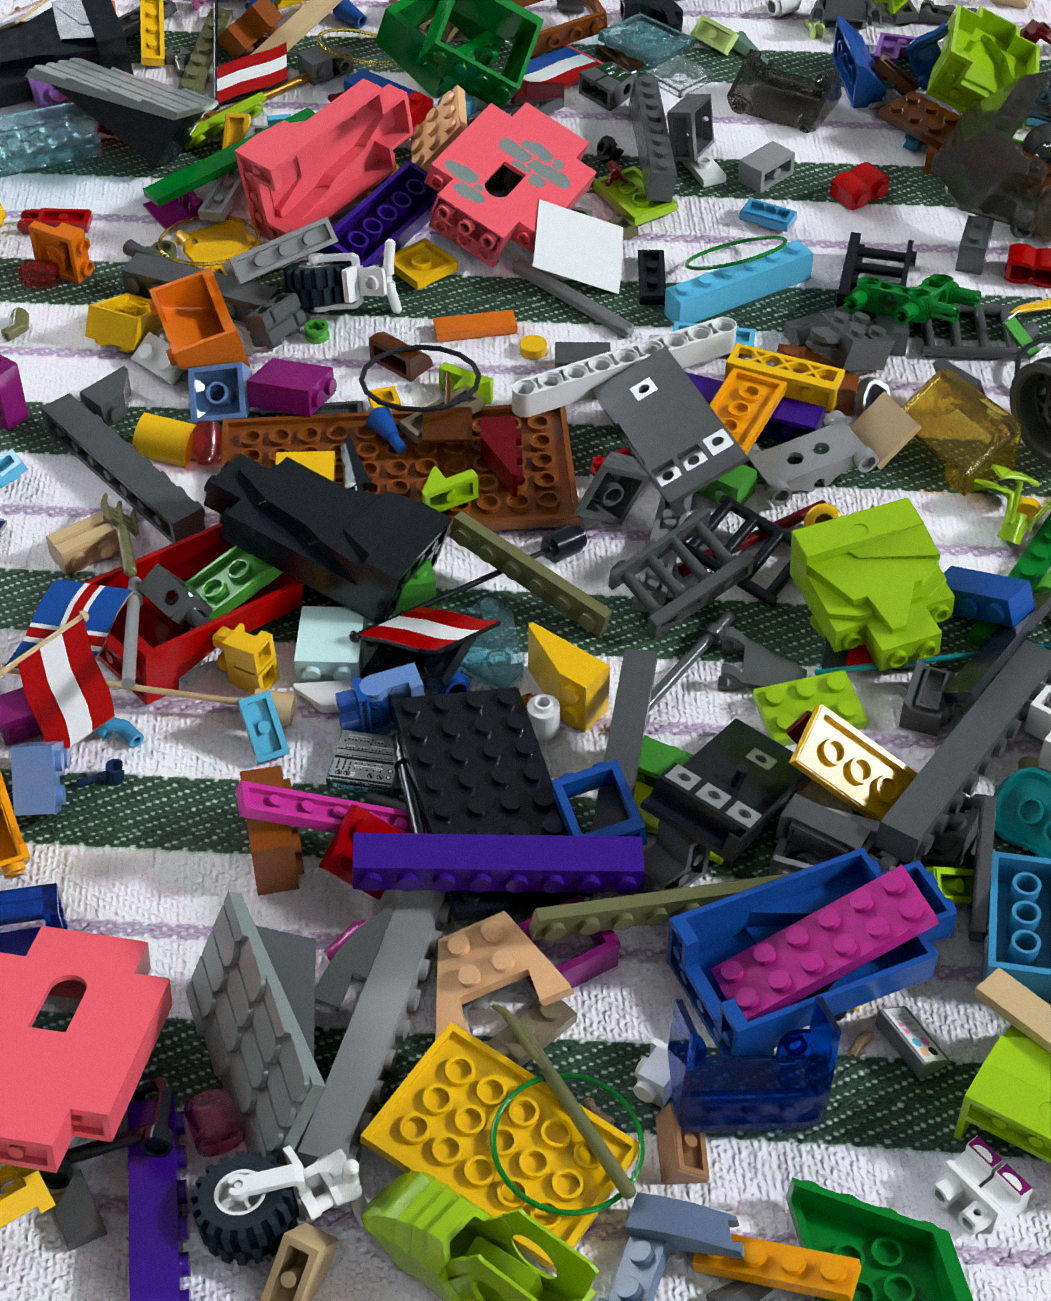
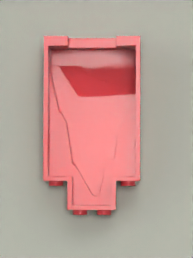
[234,78,414,241]

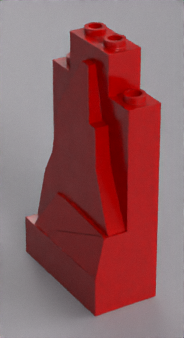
[84,523,303,705]

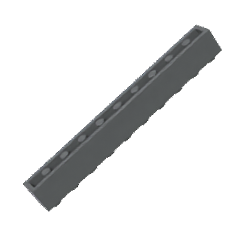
[874,640,1051,863]

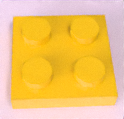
[394,238,459,290]

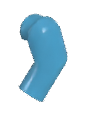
[95,717,144,747]

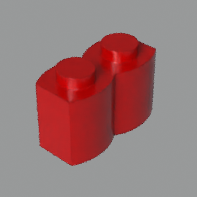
[830,162,890,210]
[1004,243,1051,288]

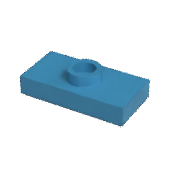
[739,198,797,232]

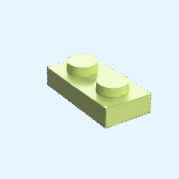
[690,15,739,56]

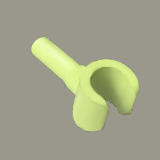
[804,19,825,39]

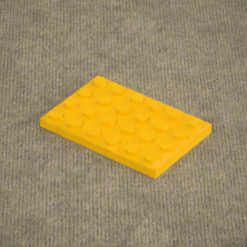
[360,1022,639,1274]

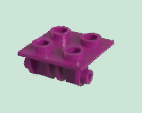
[143,190,203,231]

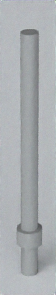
[121,576,144,689]

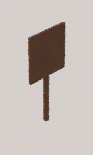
[422,371,472,442]

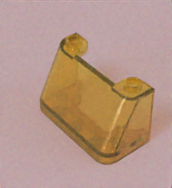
[901,369,1022,496]

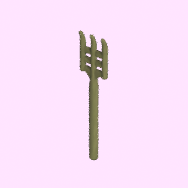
[100,493,140,578]
[492,1004,636,1199]

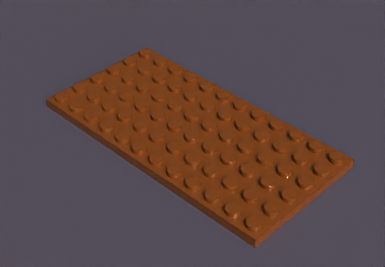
[219,405,580,533]

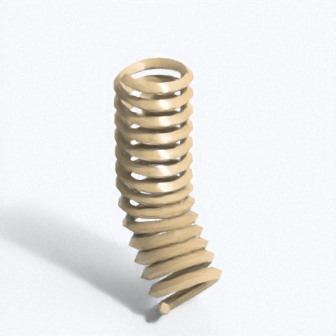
[847,1030,875,1058]
[583,1098,615,1125]

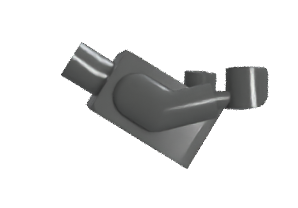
[809,0,882,29]

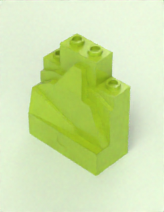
[790,497,955,671]
[953,1024,1051,1164]

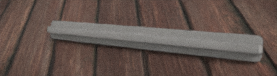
[512,258,634,338]

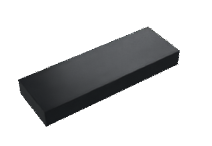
[638,250,666,305]

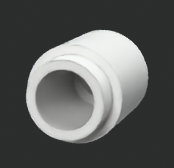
[766,0,801,17]
[527,694,560,742]

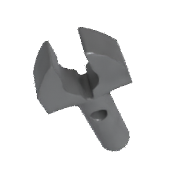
[165,46,190,77]

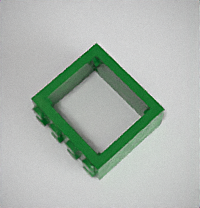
[375,0,506,98]
[416,0,544,106]

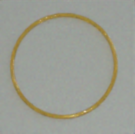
[316,28,397,65]
[158,216,261,266]

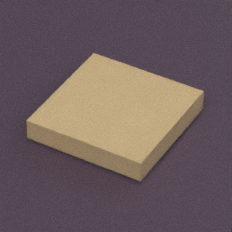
[850,391,922,470]

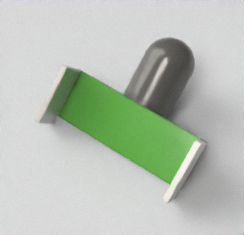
[1002,309,1048,360]

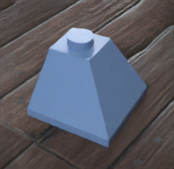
[188,362,252,424]

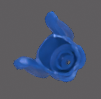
[906,22,949,90]

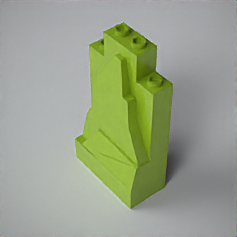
[926,4,1040,138]

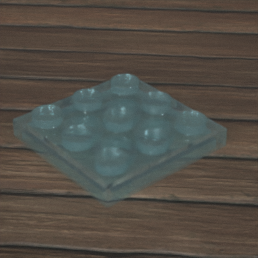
[598,13,695,67]

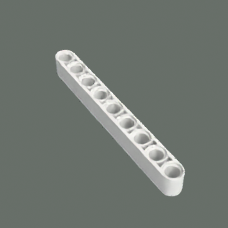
[512,317,737,418]

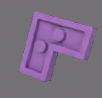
[874,32,917,65]

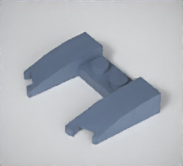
[598,1192,745,1301]

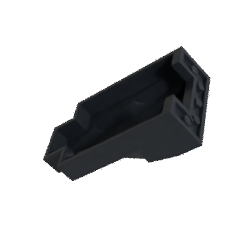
[0,0,134,108]
[204,453,452,623]

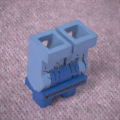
[335,663,425,736]

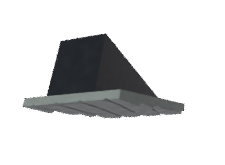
[25,58,219,167]

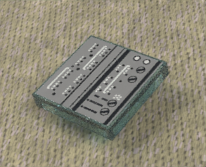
[326,729,399,796]

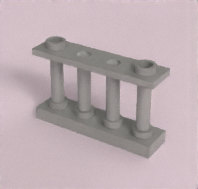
[222,216,338,285]

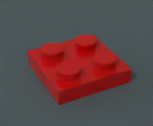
[318,804,404,900]

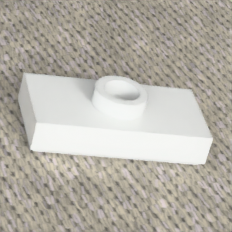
[682,151,726,188]

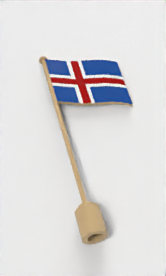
[0,579,296,726]

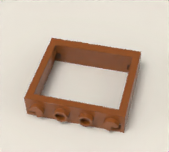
[511,0,608,56]

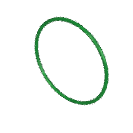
[685,236,787,270]
[490,1072,645,1216]

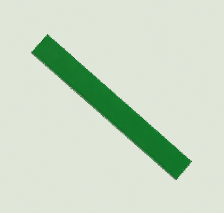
[143,108,316,207]

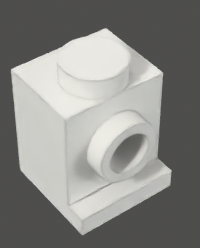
[633,1037,687,1108]

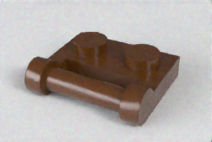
[873,53,921,96]

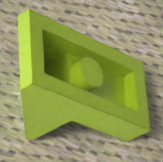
[439,362,493,405]
[422,466,479,512]

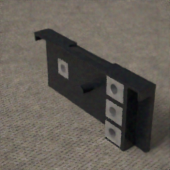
[640,718,812,863]

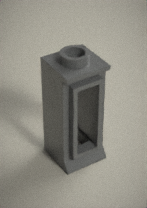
[775,793,872,860]

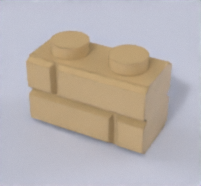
[46,512,120,575]

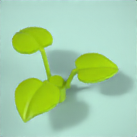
[973,464,1051,545]

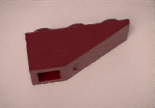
[480,416,523,497]

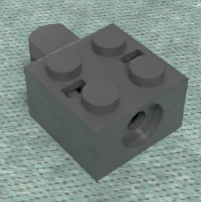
[806,311,895,371]

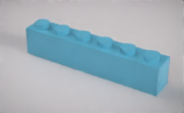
[664,240,814,324]

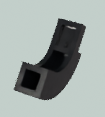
[620,0,683,45]

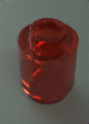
[18,260,60,287]
[192,420,223,466]

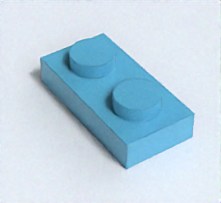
[237,690,290,764]

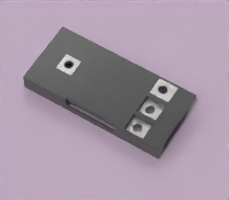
[592,346,749,518]

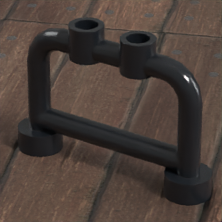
[39,1073,174,1190]

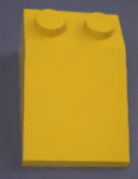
[85,293,163,353]
[528,622,610,733]

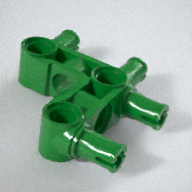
[843,274,981,325]

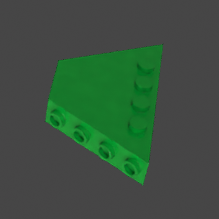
[786,1177,973,1301]

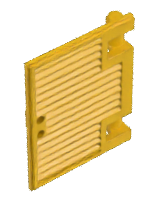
[174,217,260,275]

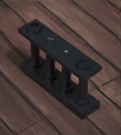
[836,232,917,308]

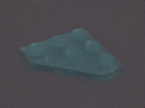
[458,593,524,690]

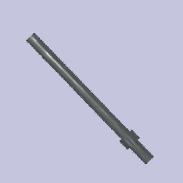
[648,610,735,713]

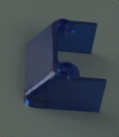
[667,996,842,1133]

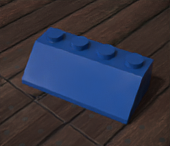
[832,16,886,108]

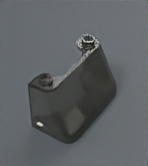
[727,49,842,133]

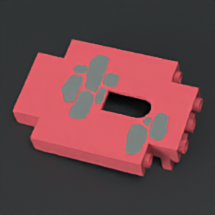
[424,102,597,268]

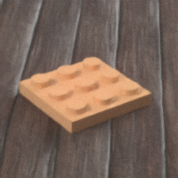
[410,85,468,173]

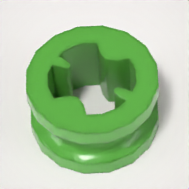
[304,318,330,344]

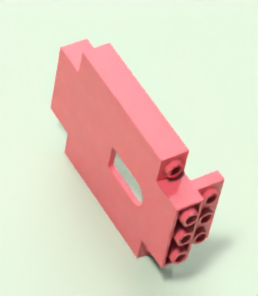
[0,926,172,1173]

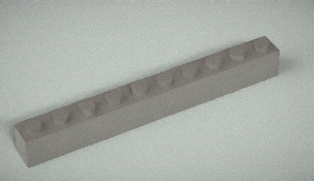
[298,890,452,1169]

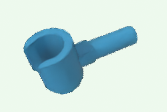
[903,133,920,152]

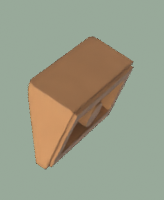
[655,1102,710,1184]

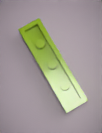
[184,92,267,151]

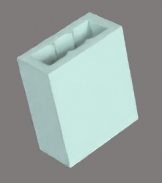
[294,606,367,683]

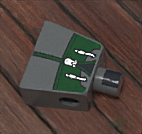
[579,62,637,111]
[137,563,212,631]

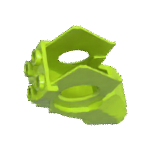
[361,1170,599,1301]

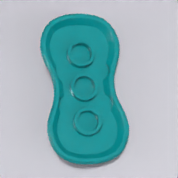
[993,767,1051,859]

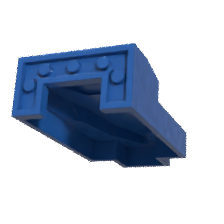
[667,848,957,1074]

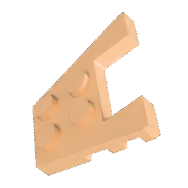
[435,911,574,1040]

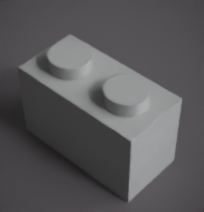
[738,141,795,193]

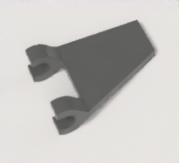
[717,627,807,691]

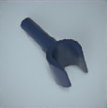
[77,759,124,788]

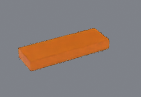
[433,310,517,342]

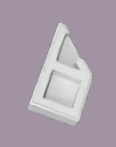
[293,680,352,713]

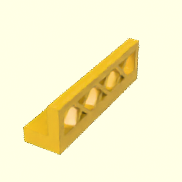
[724,343,845,412]

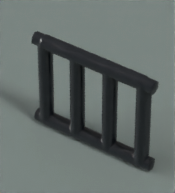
[683,494,792,607]

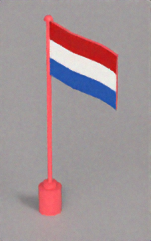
[523,44,604,89]

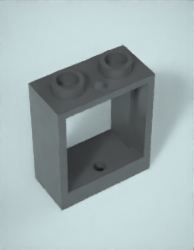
[667,94,714,162]

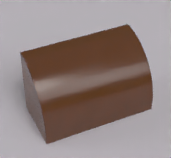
[369,332,433,382]

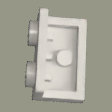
[130,332,184,386]

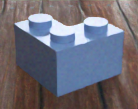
[10,741,70,816]

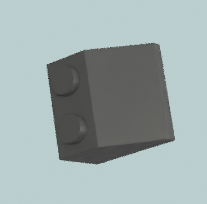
[574,451,650,525]

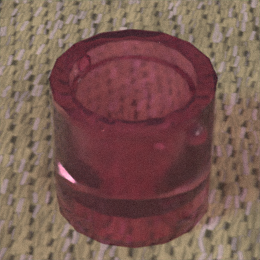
[183,1089,246,1157]

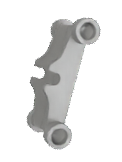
[743,410,879,506]

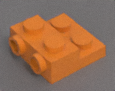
[28,220,94,284]

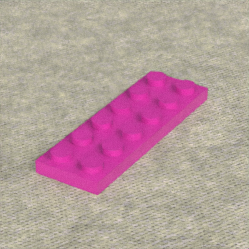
[710,865,940,1022]

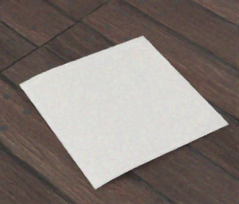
[532,199,623,294]

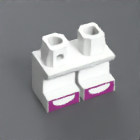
[931,1135,1033,1235]

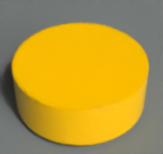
[520,335,547,360]
[1016,497,1041,523]

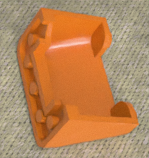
[148,267,250,370]

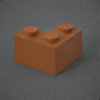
[217,0,284,60]

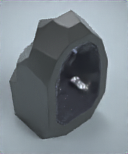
[853,376,892,419]

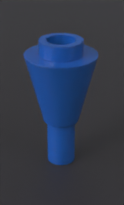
[366,407,407,454]

